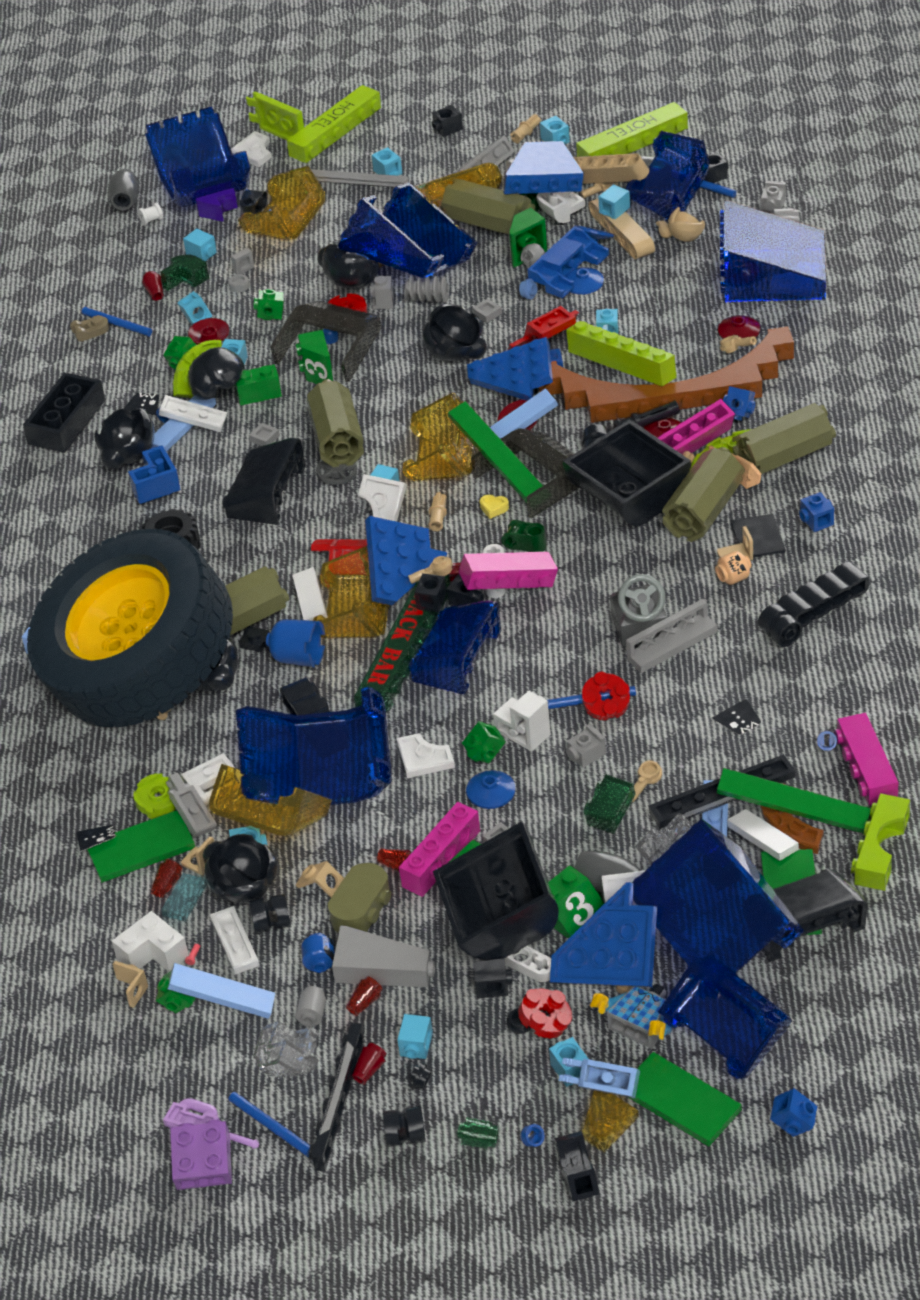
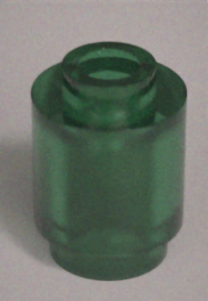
[457,1117,499,1150]

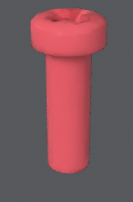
[185,944,200,965]

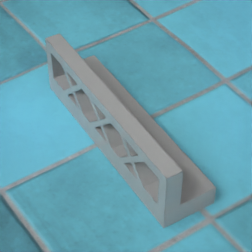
[443,135,515,186]
[626,599,718,673]

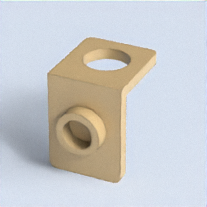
[717,526,753,560]
[181,837,214,876]
[295,861,344,898]
[113,961,148,1008]

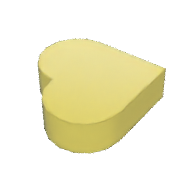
[480,495,509,519]

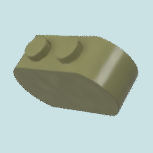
[328,863,391,933]

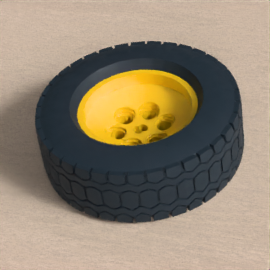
[27,529,233,728]

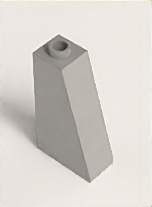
[332,926,435,988]

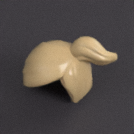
[656,207,705,242]

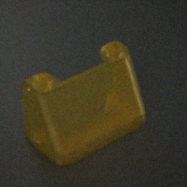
[411,163,503,224]
[238,166,325,240]
[402,392,476,481]
[313,546,389,638]
[209,764,332,837]

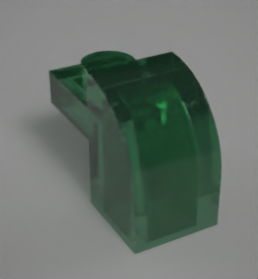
[160,255,209,291]

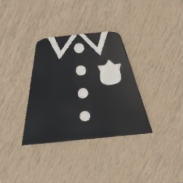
[124,393,159,416]
[712,699,761,735]
[76,825,115,851]

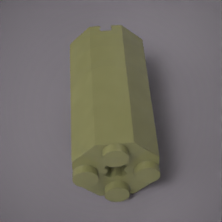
[441,178,535,235]
[306,379,364,467]
[732,403,836,474]
[663,447,745,542]
[225,566,289,635]

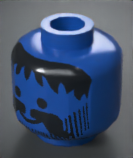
[301,933,335,973]

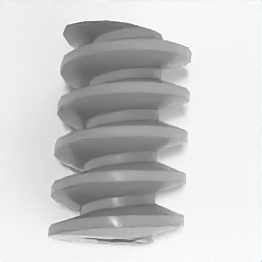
[404,274,449,303]

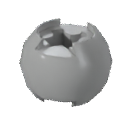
[521,243,546,268]

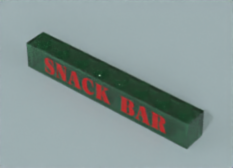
[354,575,450,719]

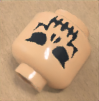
[715,551,751,585]

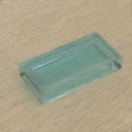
[161,873,207,922]

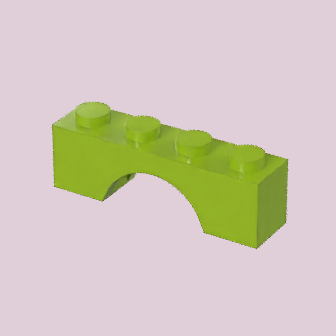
[851,793,910,891]

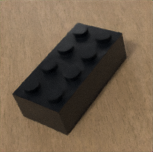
[23,372,105,453]

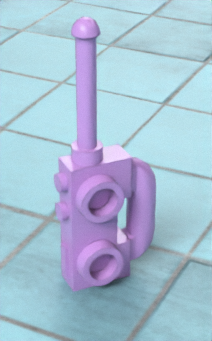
[163,1099,259,1149]

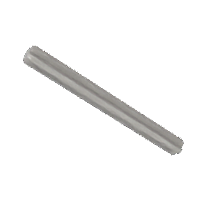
[295,168,409,188]

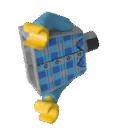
[590,984,672,1049]

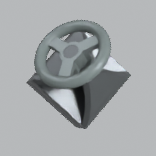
[610,574,667,647]

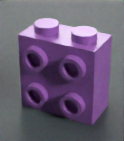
[170,1120,232,1190]

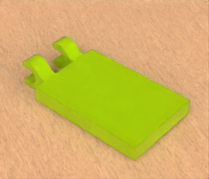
[246,92,304,140]

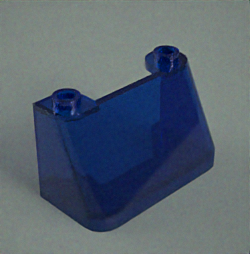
[626,131,710,220]
[409,600,501,695]
[658,956,792,1080]

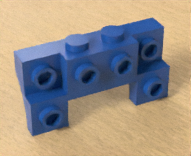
[527,226,609,298]

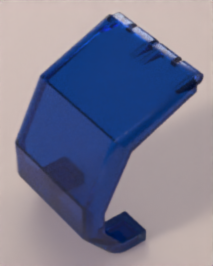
[144,106,250,207]
[236,686,392,809]

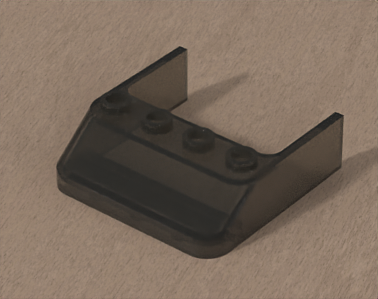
[270,301,382,382]
[471,428,579,519]

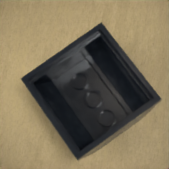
[563,419,691,526]
[433,821,559,960]

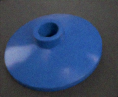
[575,225,614,243]
[566,267,604,295]
[466,770,516,809]

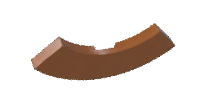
[760,783,824,854]

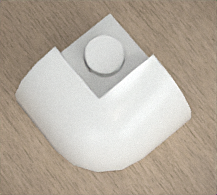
[537,192,585,223]

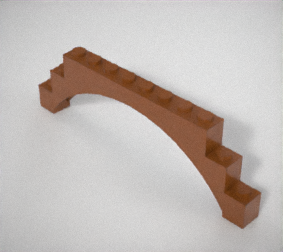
[538,326,794,423]

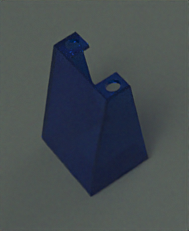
[338,182,478,279]
[720,201,826,302]
[632,818,804,1002]

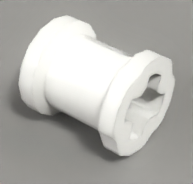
[138,203,163,226]

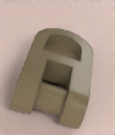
[70,315,109,342]

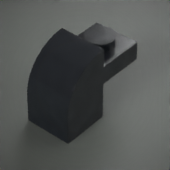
[554,1131,600,1202]

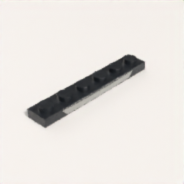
[648,754,795,829]
[309,1022,364,1172]

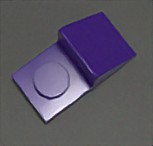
[196,188,238,221]

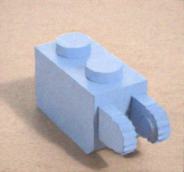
[559,1058,640,1098]

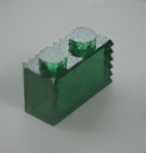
[583,774,636,834]

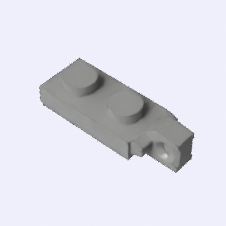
[166,773,217,838]

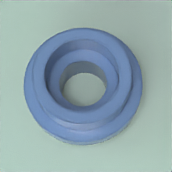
[519,279,537,300]

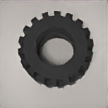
[142,509,201,551]

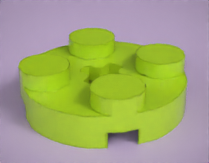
[133,773,176,819]

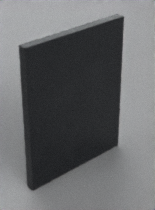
[731,514,786,557]

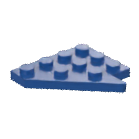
[467,337,553,401]
[365,516,447,605]
[550,882,657,987]

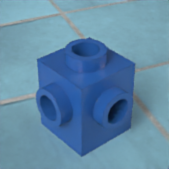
[723,386,756,421]
[799,492,834,532]
[770,1088,818,1137]

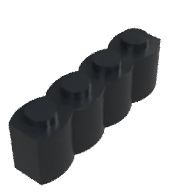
[777,562,869,628]
[279,678,350,759]

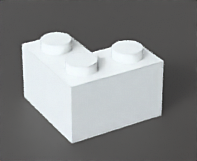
[493,691,551,752]
[112,911,189,972]

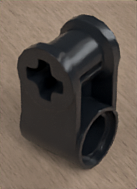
[239,189,267,223]

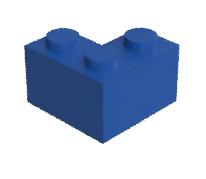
[128,445,181,504]

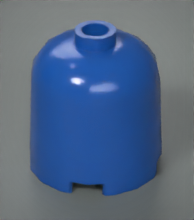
[266,619,325,667]

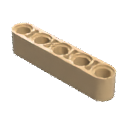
[573,153,649,184]
[589,199,655,259]

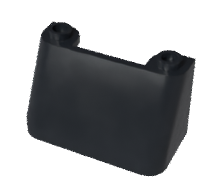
[223,437,305,525]
[743,869,867,962]

